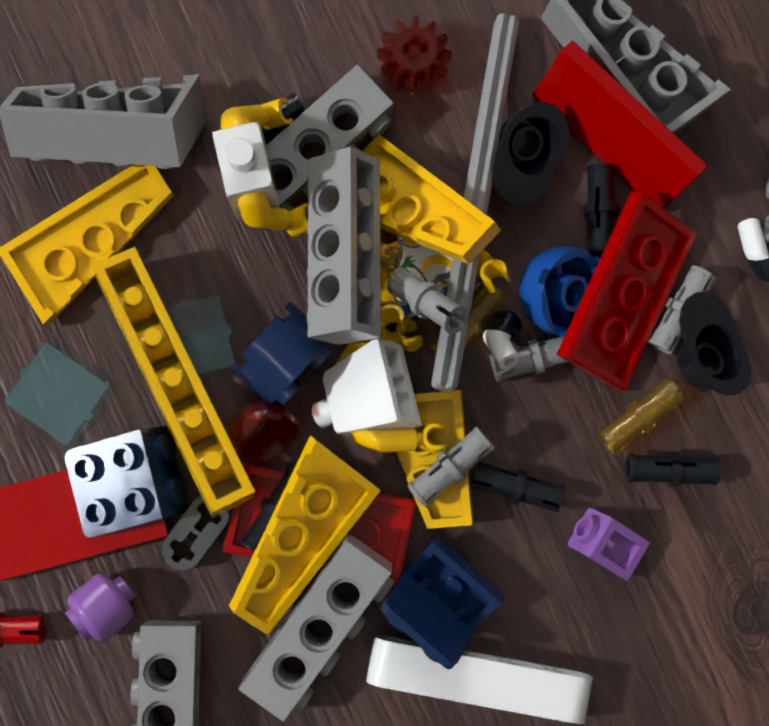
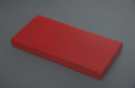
[532,40,707,208]
[556,191,697,392]
[222,463,416,588]
[0,470,170,581]

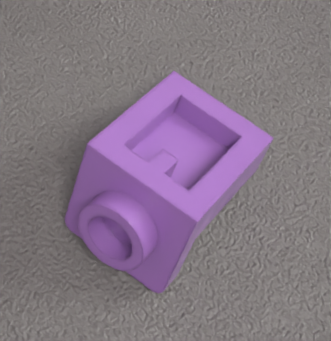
[568,508,650,581]

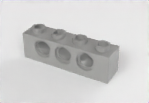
[264,64,394,230]
[307,146,381,345]
[238,532,394,722]
[130,620,202,726]

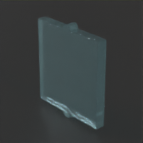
[165,295,235,375]
[3,342,110,446]

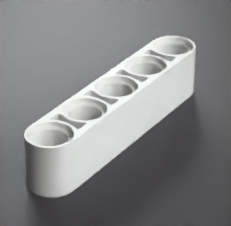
[366,635,593,724]

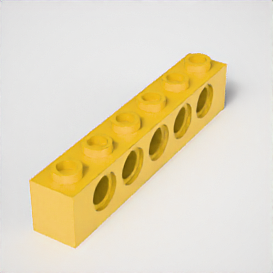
[92,247,255,519]

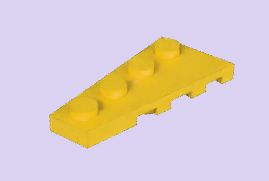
[362,134,501,264]
[0,164,174,326]
[229,435,381,635]

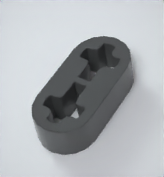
[162,496,231,571]

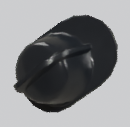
[491,102,569,208]
[677,292,752,396]

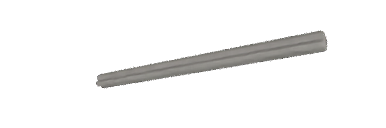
[431,13,519,392]

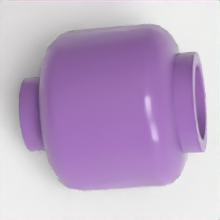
[65,574,136,642]

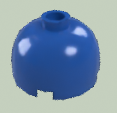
[519,246,600,337]

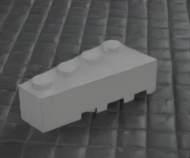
[541,0,731,135]
[0,74,207,169]

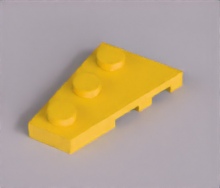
[396,390,474,529]

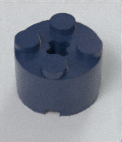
[230,301,332,405]

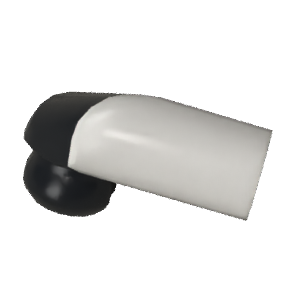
[737,218,769,282]
[483,310,522,369]

